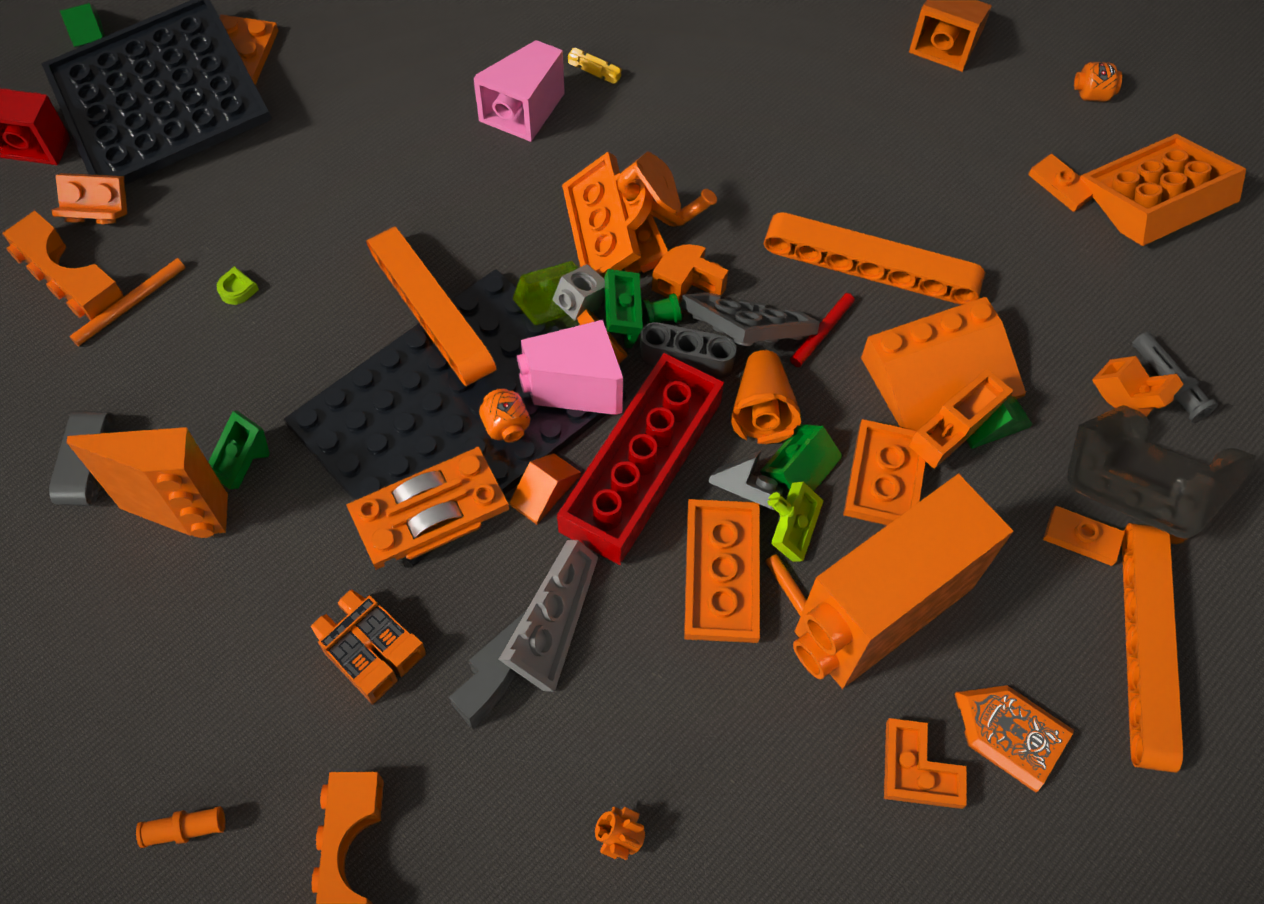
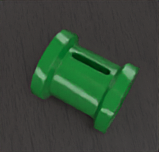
[642,294,682,324]

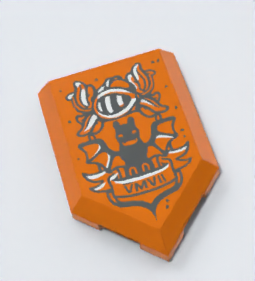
[954,685,1074,792]

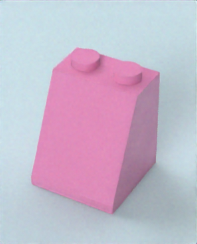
[474,40,564,142]
[517,320,623,415]

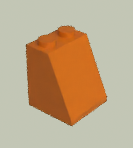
[909,0,992,72]

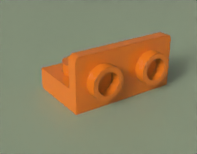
[52,173,127,224]

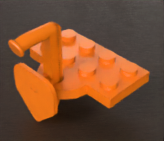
[562,151,717,278]

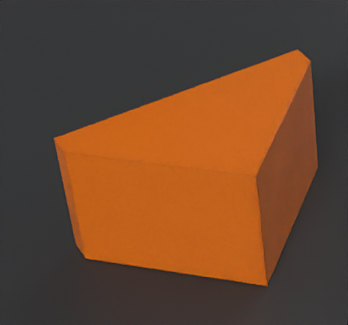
[509,453,581,525]

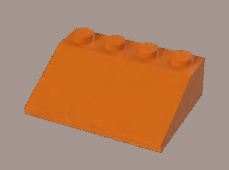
[1080,134,1246,246]
[861,297,1026,431]
[67,427,228,538]

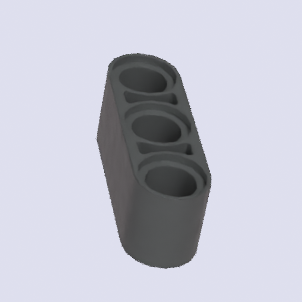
[640,322,736,379]
[49,411,115,506]

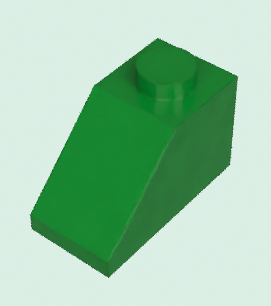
[60,3,105,48]

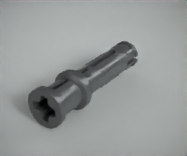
[1132,331,1218,423]

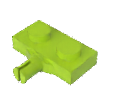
[767,482,824,562]

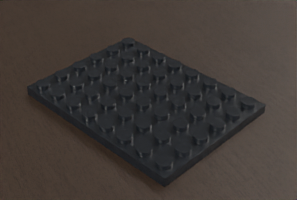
[284,269,626,566]

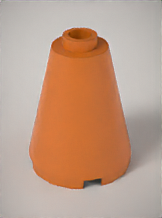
[731,350,801,444]

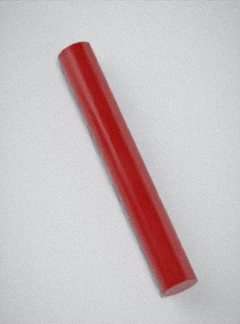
[790,293,855,367]

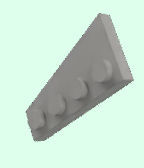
[498,540,598,692]

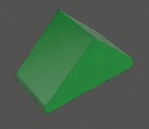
[966,396,1032,449]

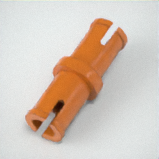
[136,806,226,848]

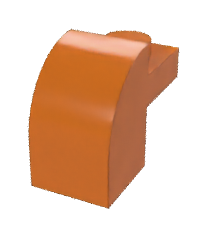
[652,244,729,303]
[1092,356,1184,419]

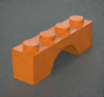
[2,210,124,321]
[312,772,384,904]

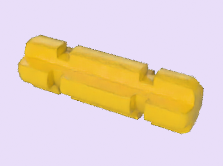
[568,48,622,84]

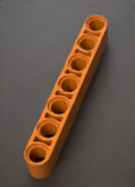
[764,212,985,305]
[366,226,497,387]
[1122,523,1183,773]

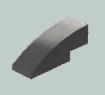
[449,610,527,729]

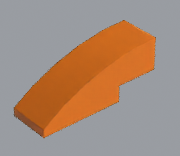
[909,368,1013,469]

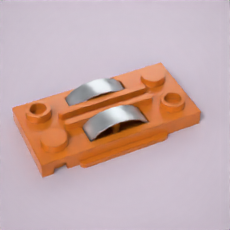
[346,447,509,570]

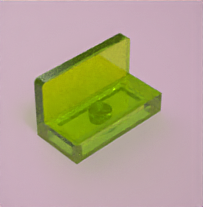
[513,261,578,325]

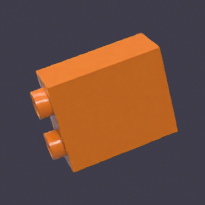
[793,473,1014,689]

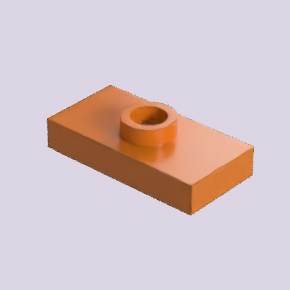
[1028,153,1093,212]
[1043,506,1125,566]

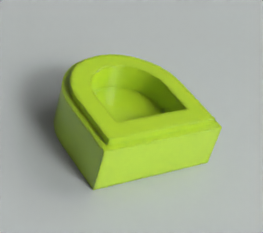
[217,266,259,305]

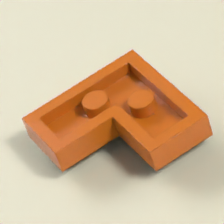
[884,718,967,809]

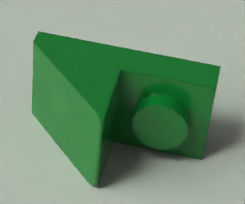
[209,411,270,490]

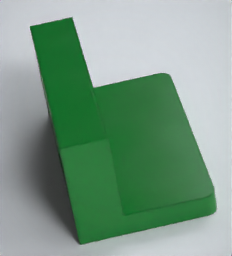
[604,269,643,348]
[760,424,842,491]

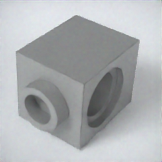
[552,264,605,321]

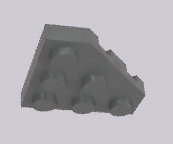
[681,293,820,346]

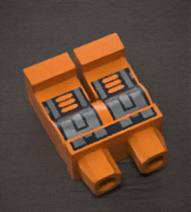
[311,590,426,705]

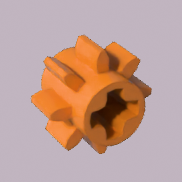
[595,806,645,860]

